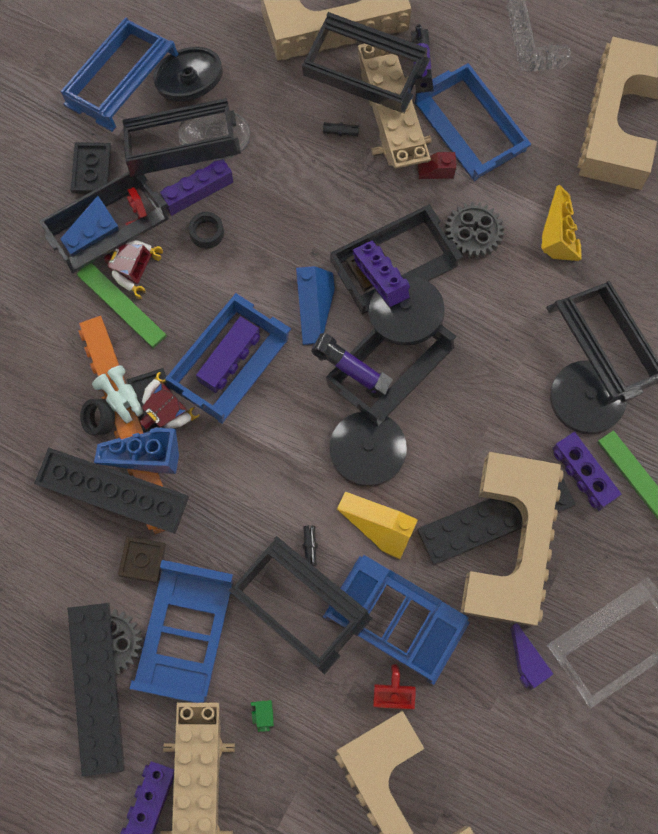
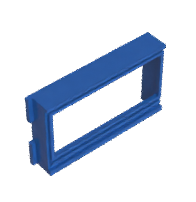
[60,17,178,132]
[414,63,531,181]
[165,293,291,424]

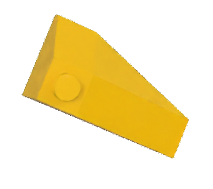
[541,185,582,261]
[337,492,418,560]

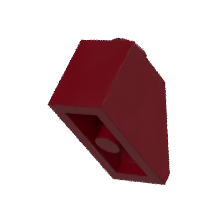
[418,152,456,179]

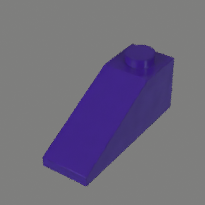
[511,623,553,690]

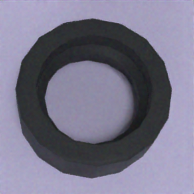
[189,212,224,249]
[80,399,115,435]

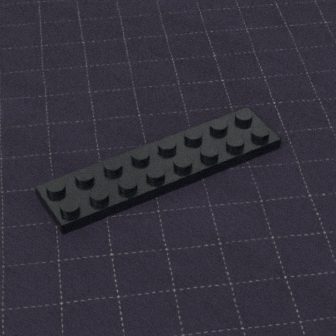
[34,447,189,534]
[417,478,576,566]
[67,603,125,776]

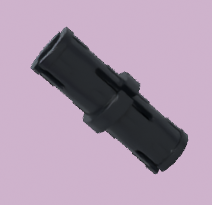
[323,122,359,137]
[302,525,318,567]

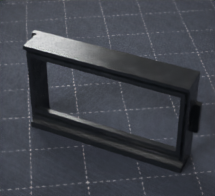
[302,12,430,114]
[122,98,241,177]
[39,171,169,274]
[330,204,463,314]
[546,281,658,406]
[326,325,456,426]
[228,536,373,675]

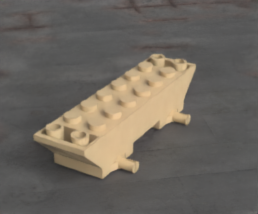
[354,44,431,169]
[160,703,235,834]

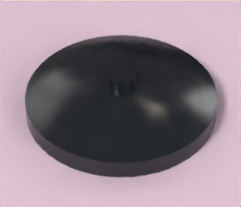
[153,47,223,101]
[369,276,445,346]
[550,360,627,434]
[330,412,407,487]

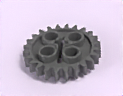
[445,202,505,259]
[111,609,143,674]

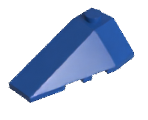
[296,266,335,345]
[94,428,179,474]

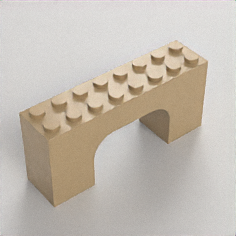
[261,0,411,61]
[577,37,658,190]
[460,452,563,626]
[335,711,474,834]

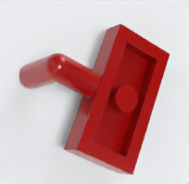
[125,188,147,226]
[373,664,416,709]

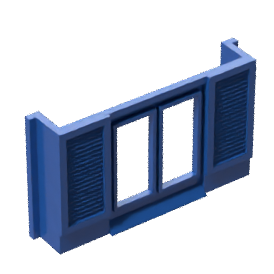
[323,555,470,685]
[130,560,233,703]

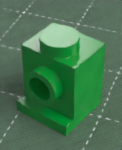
[251,700,274,732]

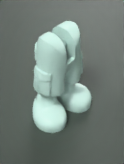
[92,365,143,423]

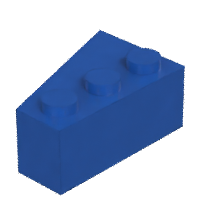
[60,196,119,257]

